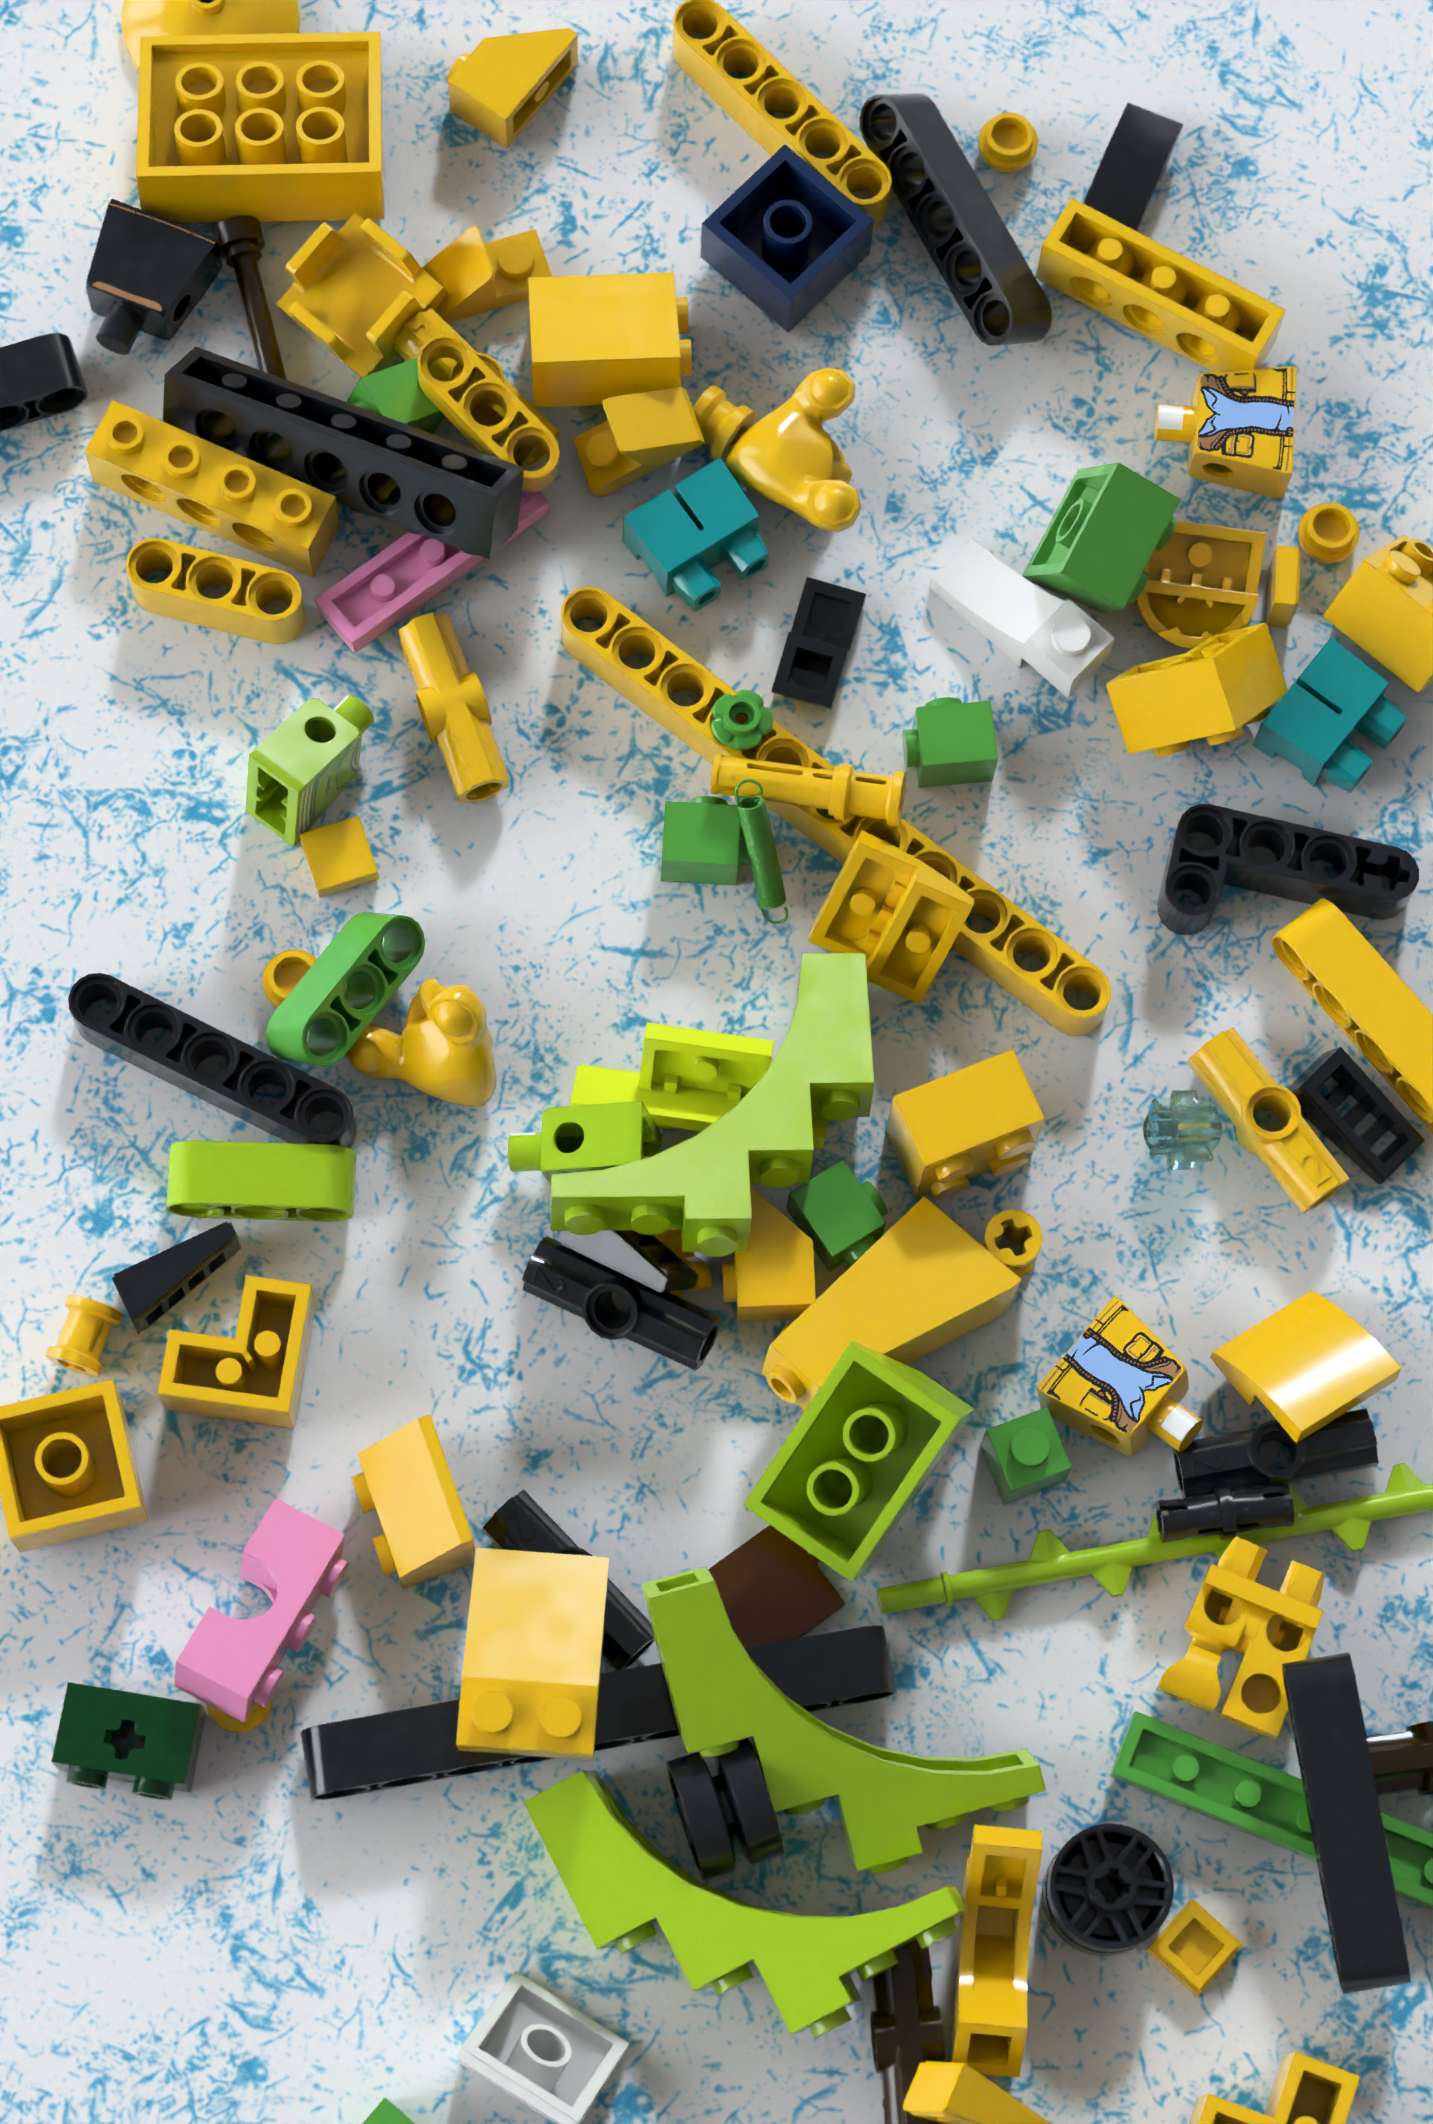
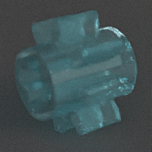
[1143,1090,1223,1170]

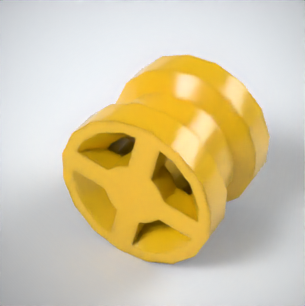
[693,385,756,462]

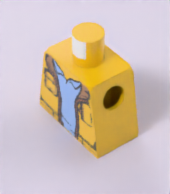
[1154,366,1297,499]
[1037,1296,1203,1456]

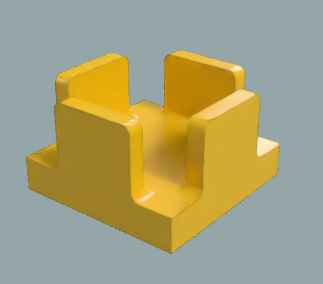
[276,213,448,378]

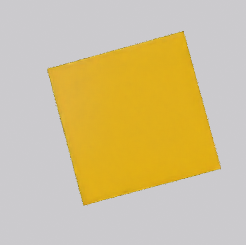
[1266,545,1301,628]
[299,815,379,898]
[1146,1898,1243,1997]

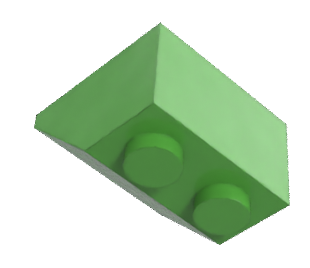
[1022,462,1181,611]

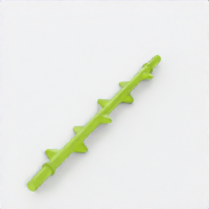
[877,1463,1433,1621]

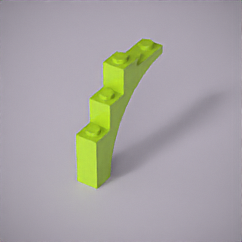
[550,953,875,1257]
[641,1566,1046,1873]
[524,1770,968,2039]

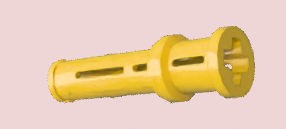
[710,753,906,828]

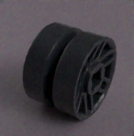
[666,1737,784,1880]
[1042,1823,1174,1956]

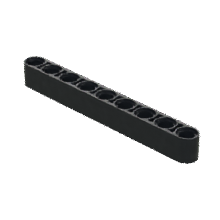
[300,1626,897,1800]

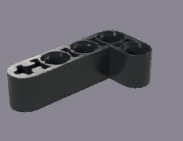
[1157,804,1419,935]

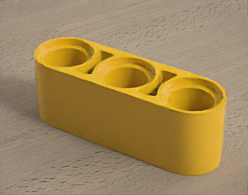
[417,334,560,493]
[126,538,306,644]

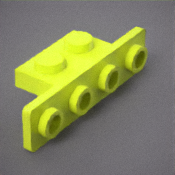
[570,1022,828,1149]

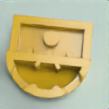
[1135,521,1266,648]

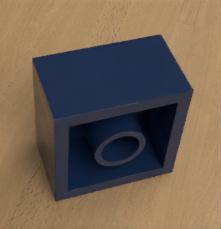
[700,144,874,333]

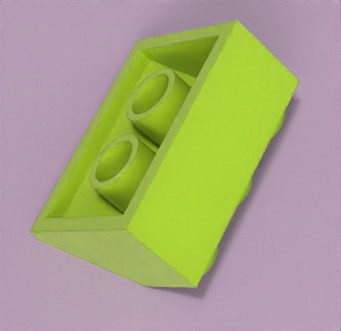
[743,1341,975,1582]

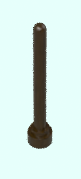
[212,215,287,380]

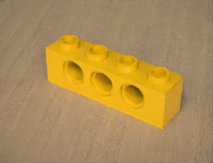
[1036,197,1286,372]
[85,400,340,578]

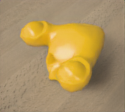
[725,367,861,533]
[345,977,496,1106]

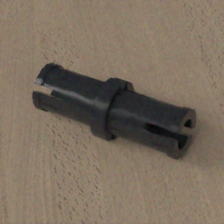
[1156,1484,1294,1543]

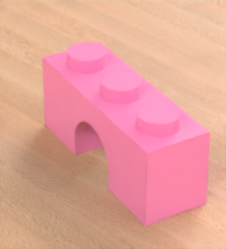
[174,1498,349,1723]

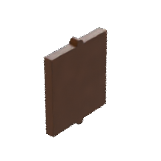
[708,1525,846,1648]

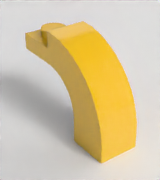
[951,1825,1043,2078]

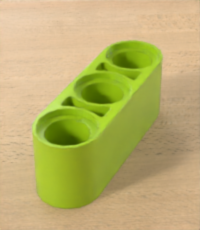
[166,1140,357,1222]

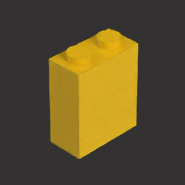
[528,272,692,407]

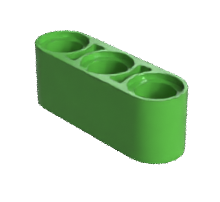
[266,912,425,1067]

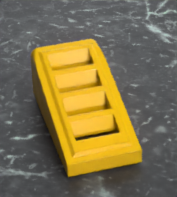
[903,2061,1051,2124]

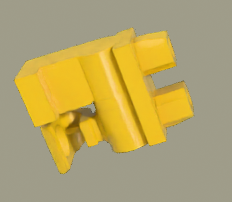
[1156,1536,1325,1740]

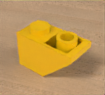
[721,1185,816,1322]

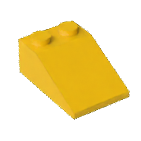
[456,1548,609,1761]

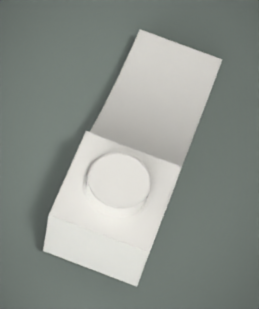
[929,538,1115,698]

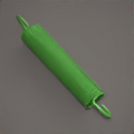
[735,779,789,924]

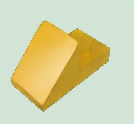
[421,225,552,323]
[573,386,705,497]

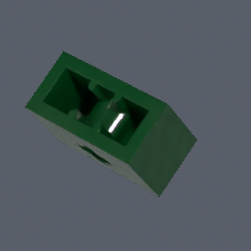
[51,1682,206,1800]

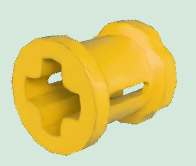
[982,1209,1043,1278]
[45,1295,123,1377]

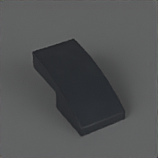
[1083,103,1183,232]
[771,577,866,710]

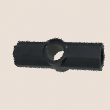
[522,1236,721,1371]
[1172,1408,1379,1499]
[482,1489,655,1671]

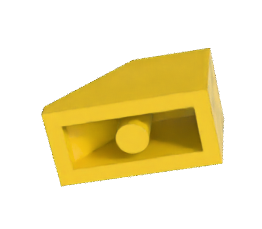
[447,28,578,149]

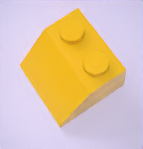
[351,1414,475,1589]

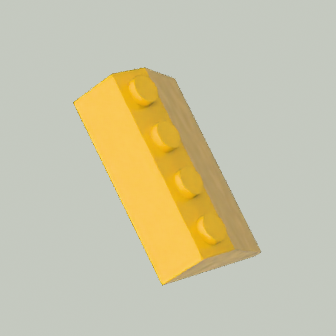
[136,32,385,223]

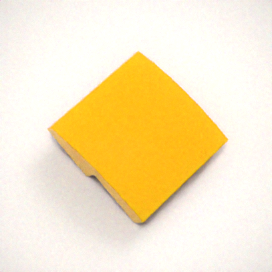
[808,830,974,1004]
[1210,1290,1402,1444]

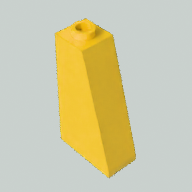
[761,1196,1022,1410]

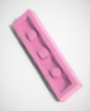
[315,491,550,653]

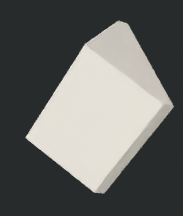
[456,1971,630,2124]

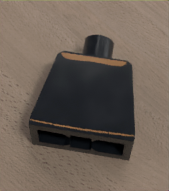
[86,198,223,355]

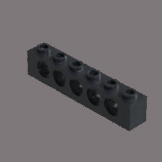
[162,346,524,560]

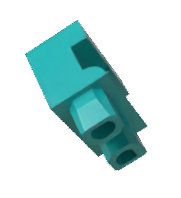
[623,458,769,611]
[1252,637,1408,793]

